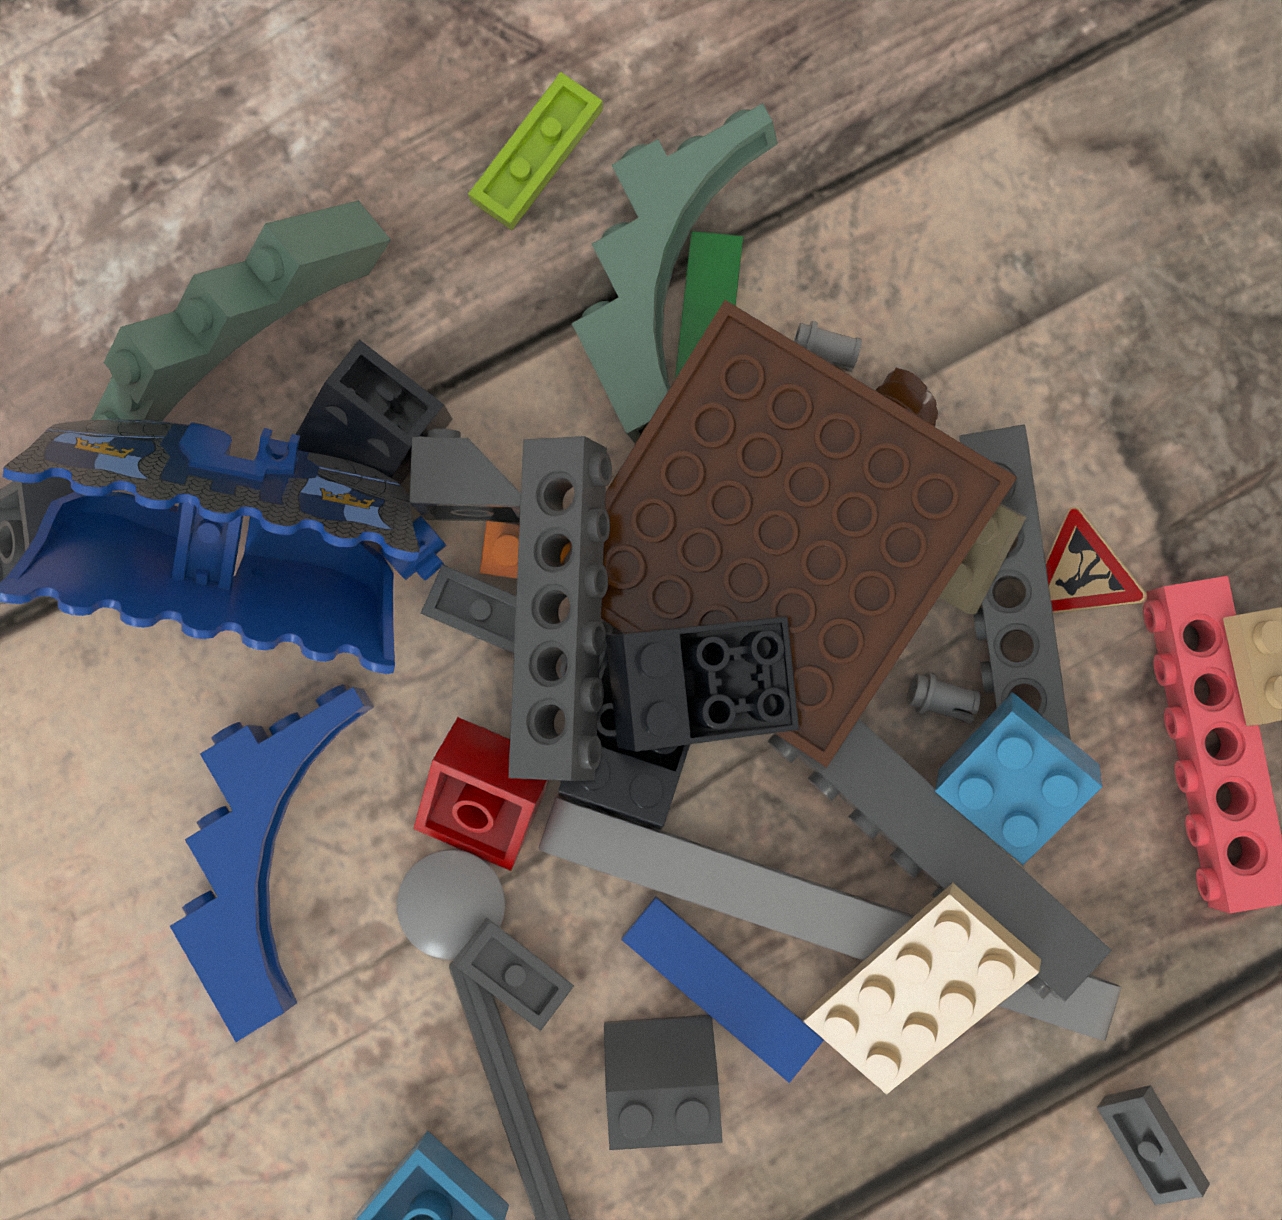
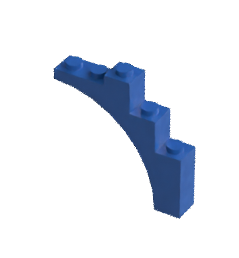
[170,684,374,1042]

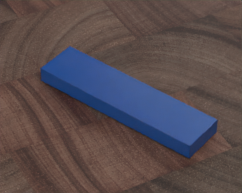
[621,896,824,1083]

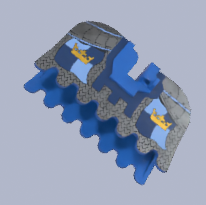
[0,419,420,674]

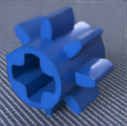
[380,515,447,581]

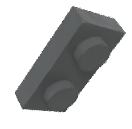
[421,564,516,654]
[452,917,574,1031]
[1097,1085,1210,1205]

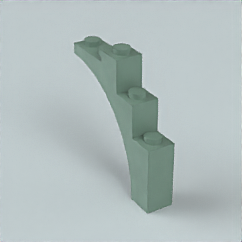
[572,103,778,444]
[91,200,391,421]

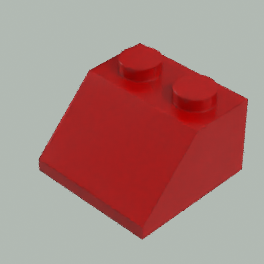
[413,717,549,871]

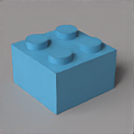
[935,692,1103,865]
[352,1131,509,1220]

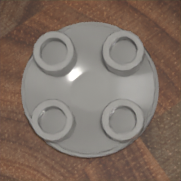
[397,850,505,960]

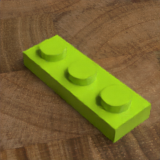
[468,72,603,230]

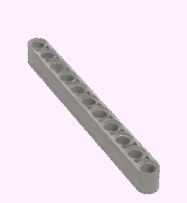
[539,796,1122,1041]

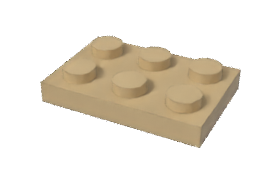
[1223,607,1282,726]

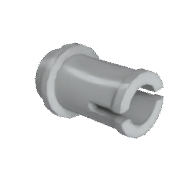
[794,321,862,372]
[907,672,980,724]

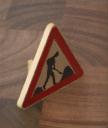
[1045,506,1147,614]

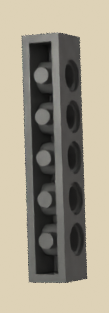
[959,424,1071,740]
[509,436,612,781]

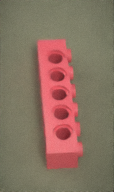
[1143,576,1282,914]

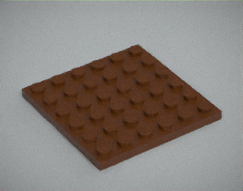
[562,300,1017,768]

